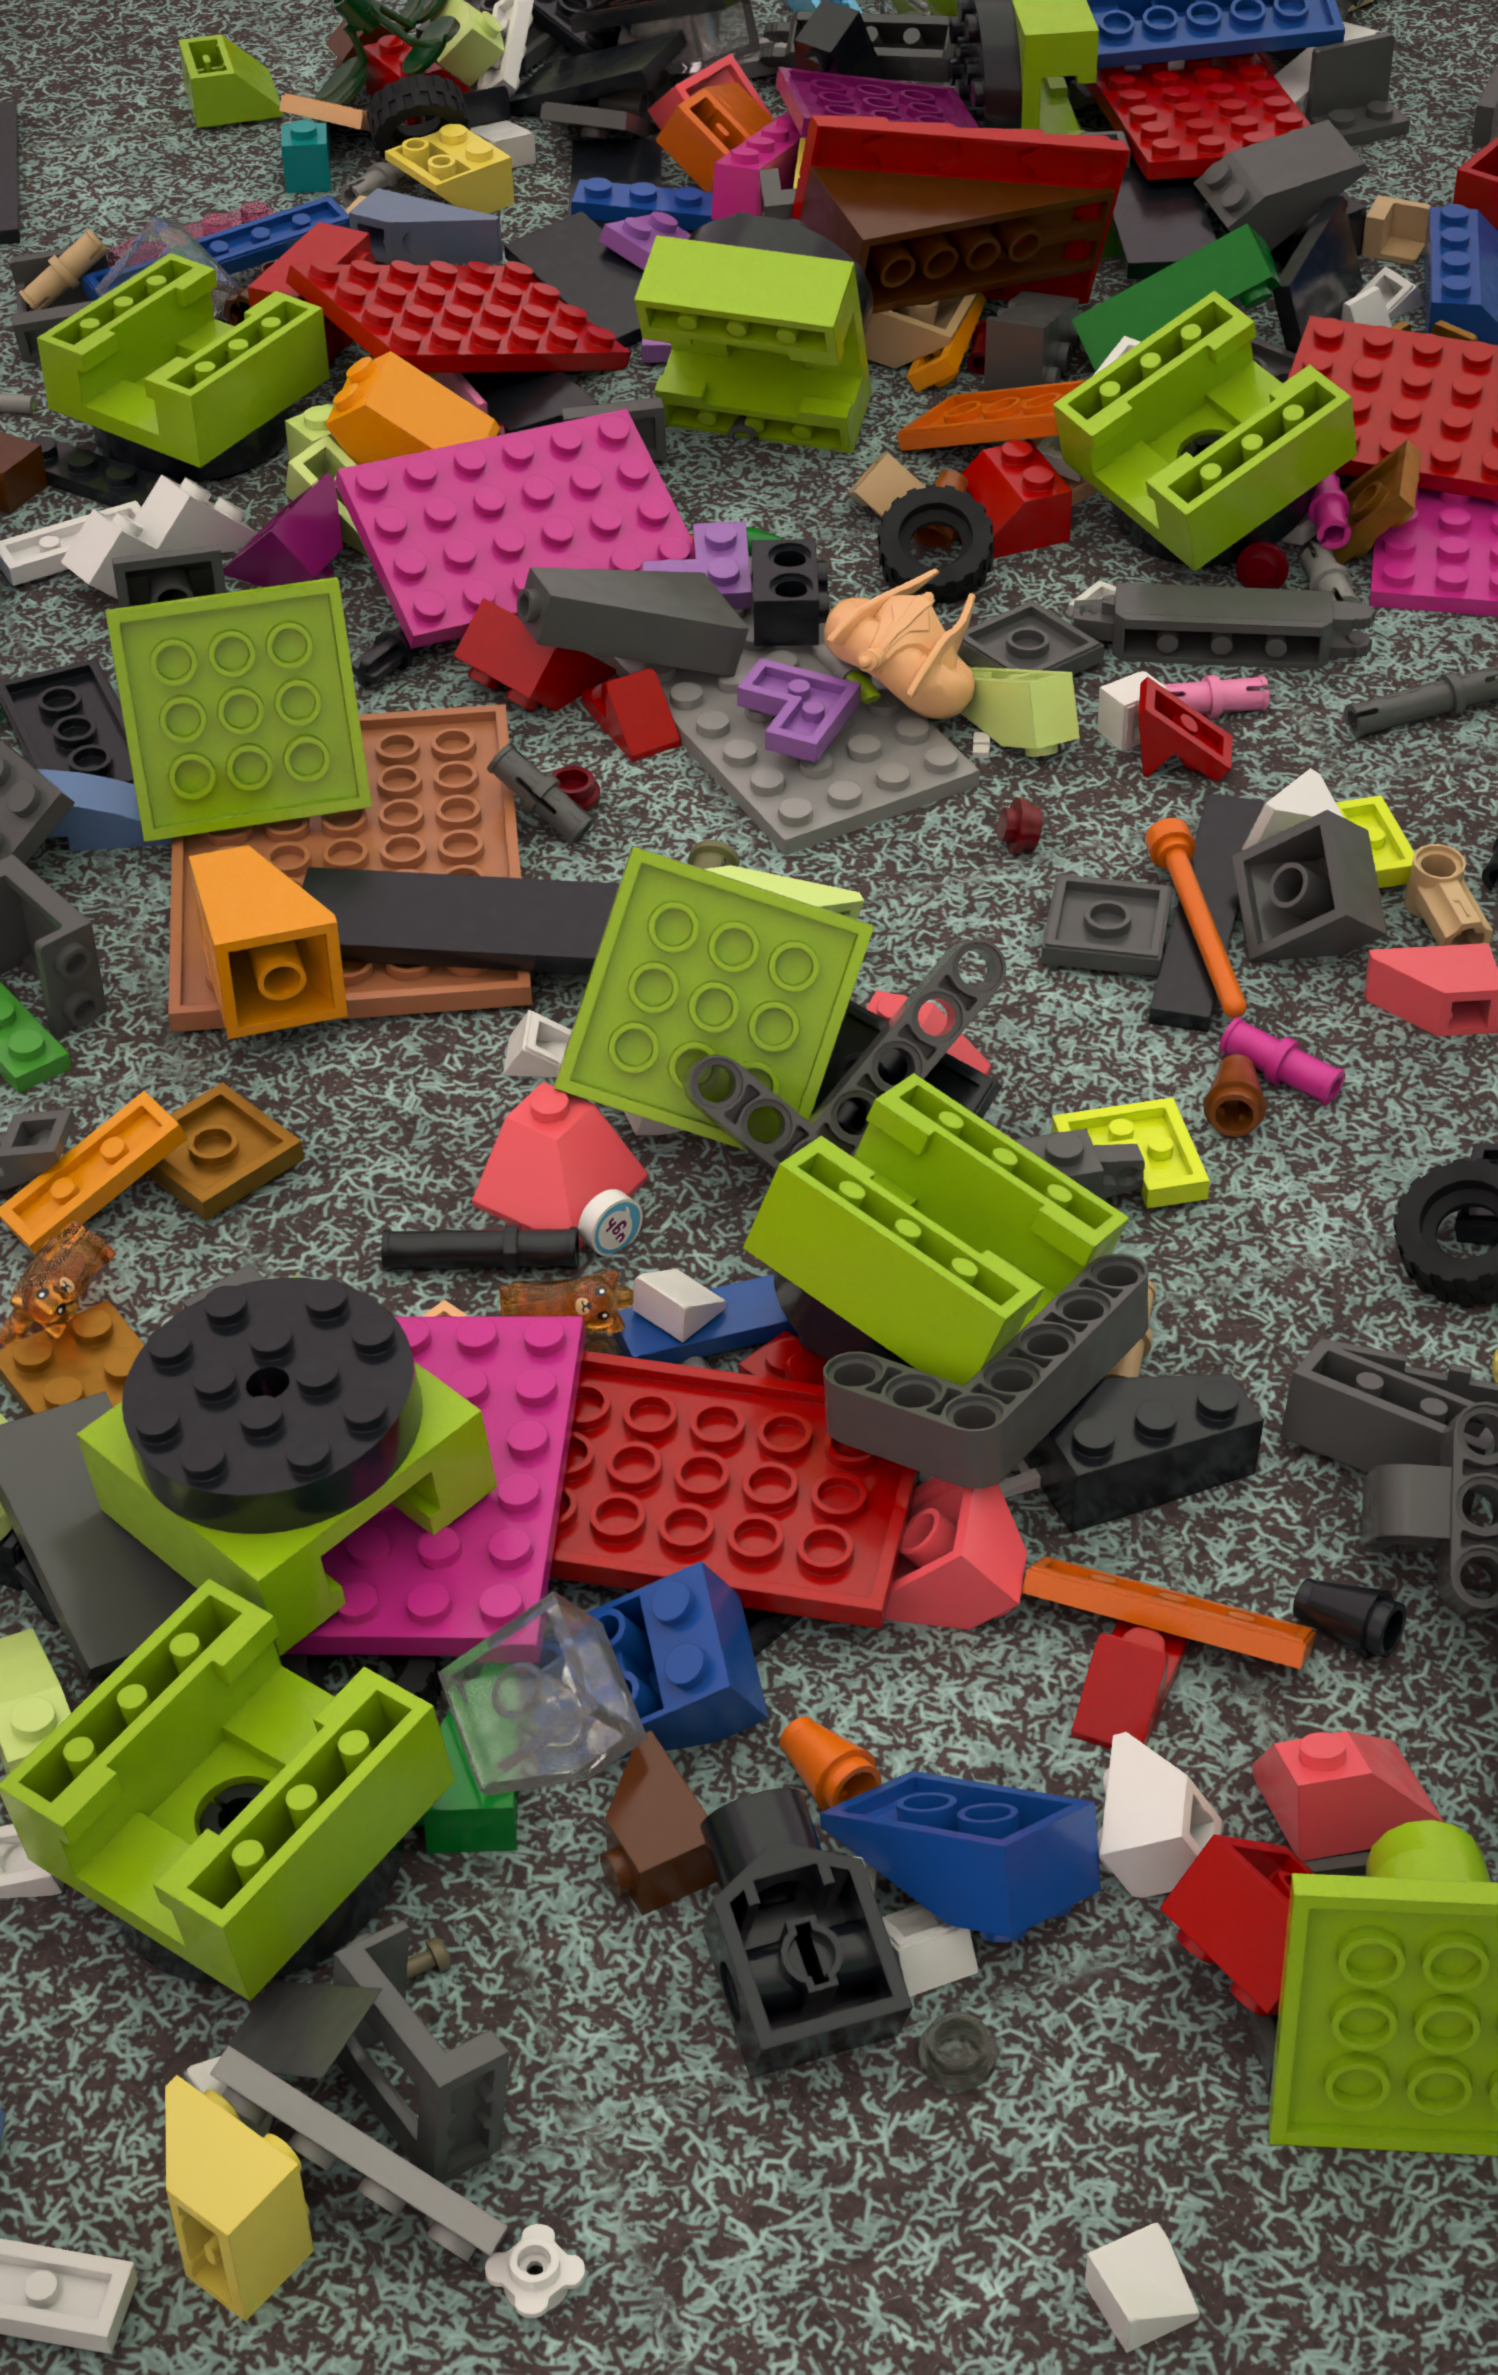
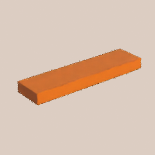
[1021,1556,1316,1669]

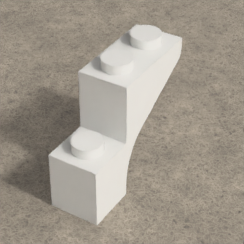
[61,474,257,599]

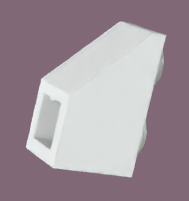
[1097,1732,1222,1898]

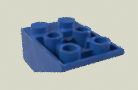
[517,1561,769,1773]

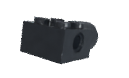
[700,1788,913,2079]

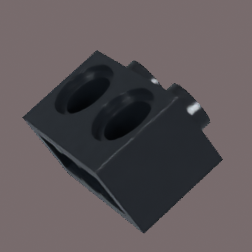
[752,539,830,646]

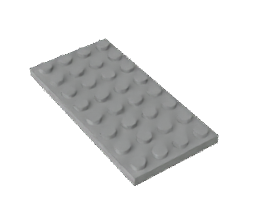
[600,556,980,856]

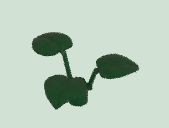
[314,0,460,106]

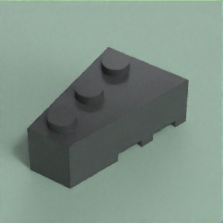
[984,291,1082,391]
[1280,1338,1498,1515]

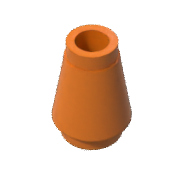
[779,1717,881,1811]

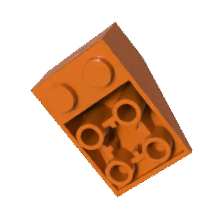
[656,82,774,193]

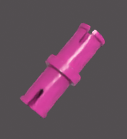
[1308,471,1351,550]
[1219,1017,1346,1106]

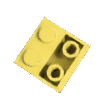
[385,124,514,214]
[165,2075,314,2322]

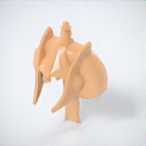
[824,568,976,719]

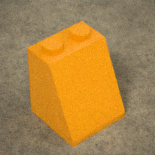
[325,351,500,465]
[189,845,348,1040]

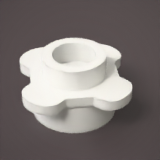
[485,2224,585,2318]

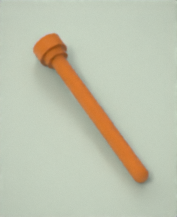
[1145,818,1247,1018]

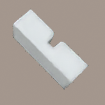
[973,732,990,758]

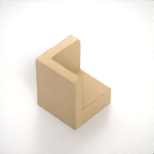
[1361,195,1431,265]
[847,452,926,518]

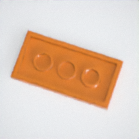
[896,380,1086,451]

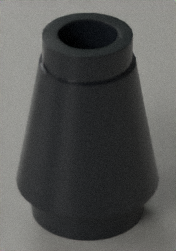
[1293,1578,1406,1659]

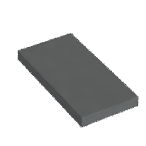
[0,1392,197,1681]

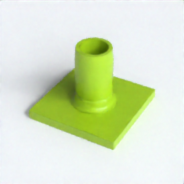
[105,577,372,842]
[554,846,874,1150]
[1268,1820,1498,2156]

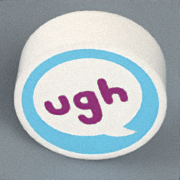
[578,1189,643,1257]

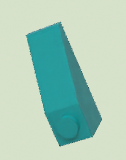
[281,120,331,193]

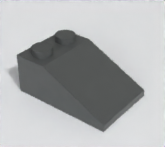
[1194,119,1369,252]

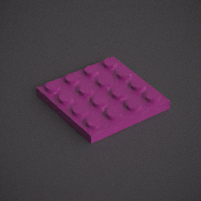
[776,67,979,140]

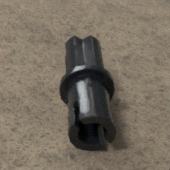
[352,626,428,687]

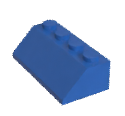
[1424,204,1498,345]

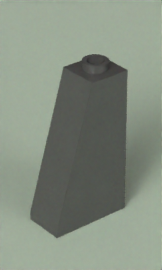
[517,567,749,676]

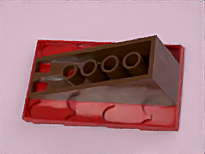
[791,115,1130,314]

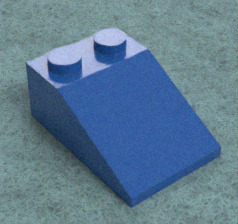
[820,1771,1101,1943]

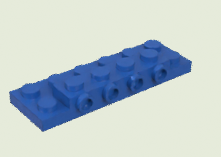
[1087,0,1345,70]

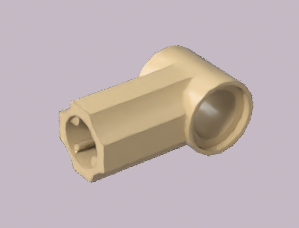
[1404,844,1493,946]

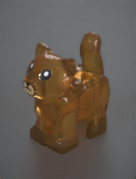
[0,1220,116,1347]
[499,1270,634,1333]

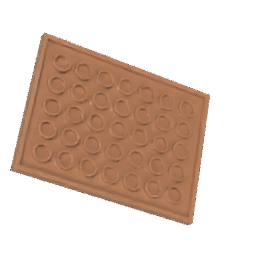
[168,704,532,1032]

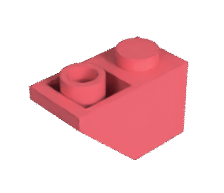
[1364,943,1498,1036]

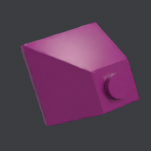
[223,472,343,587]

